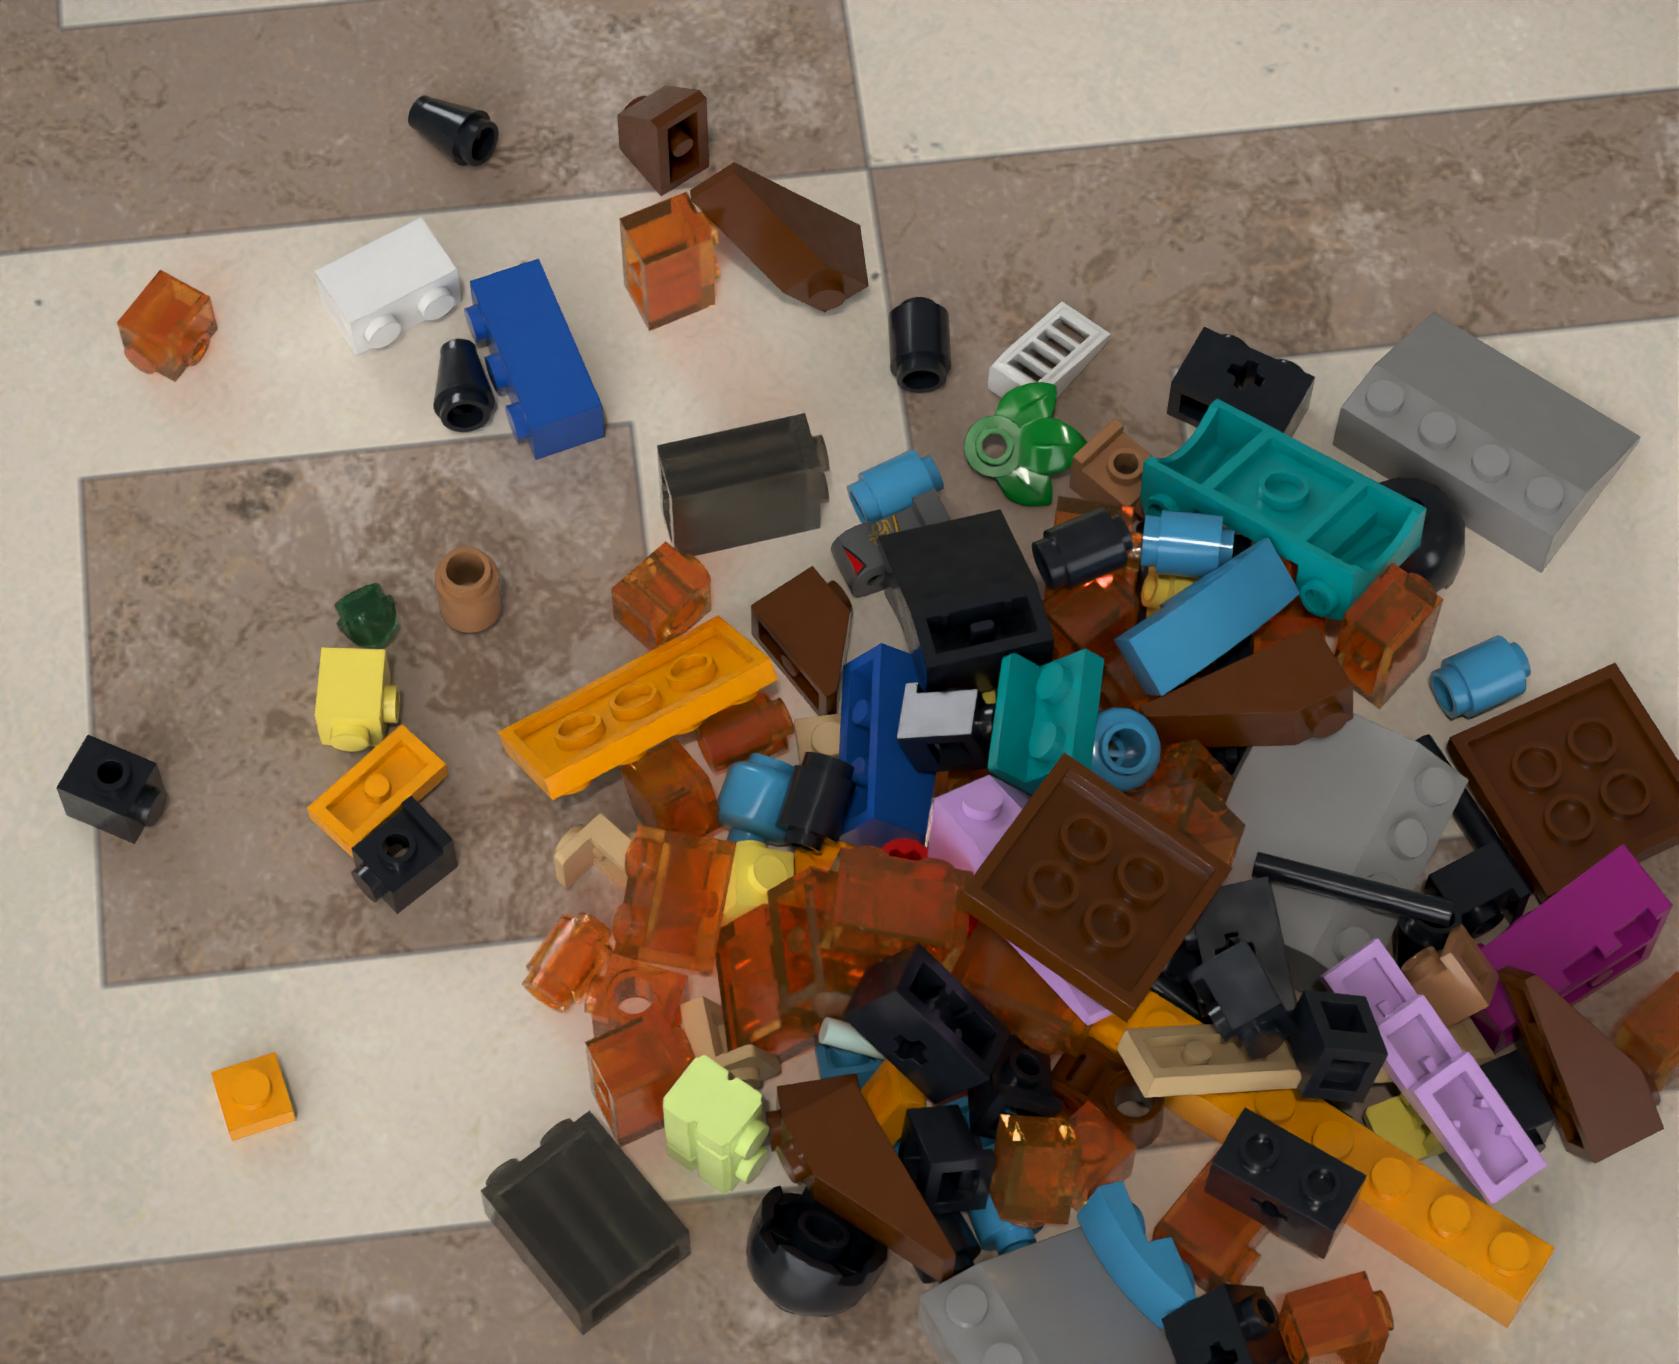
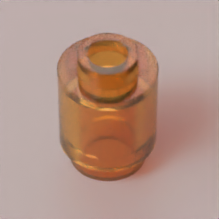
[694,690,794,773]
[522,912,616,1013]

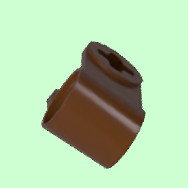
[1052,1032,1165,1149]

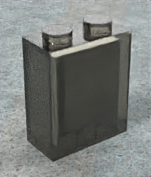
[657,413,830,560]
[480,1110,691,1335]

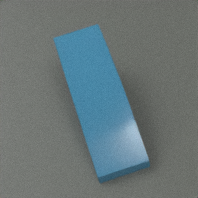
[1114,538,1300,696]

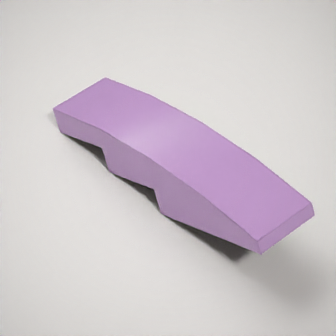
[1318,938,1548,1205]

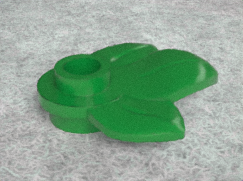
[964,382,1087,506]

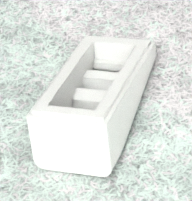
[988,302,1110,399]

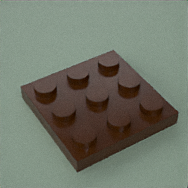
[1446,663,1679,904]
[955,752,1233,1023]

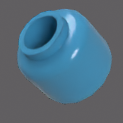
[1091,707,1161,793]
[713,753,794,845]

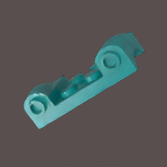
[1140,399,1427,620]

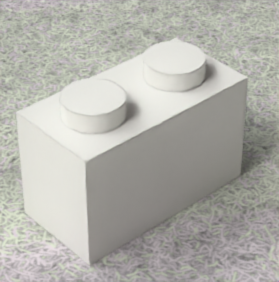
[314,217,462,356]

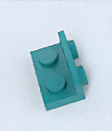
[988,648,1104,795]

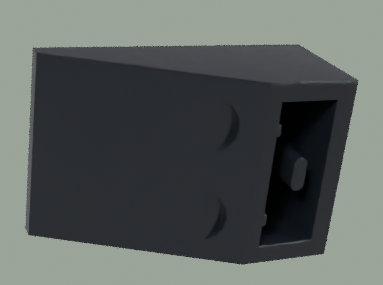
[878,509,1054,693]

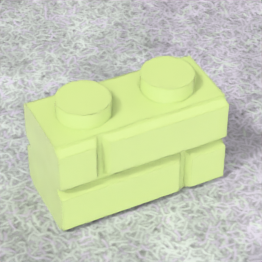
[663,1055,770,1194]

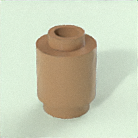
[435,547,502,633]

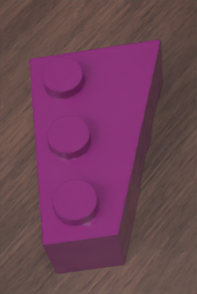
[1469,844,1673,1055]

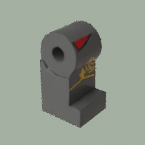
[830,489,951,596]

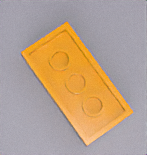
[497,615,778,800]

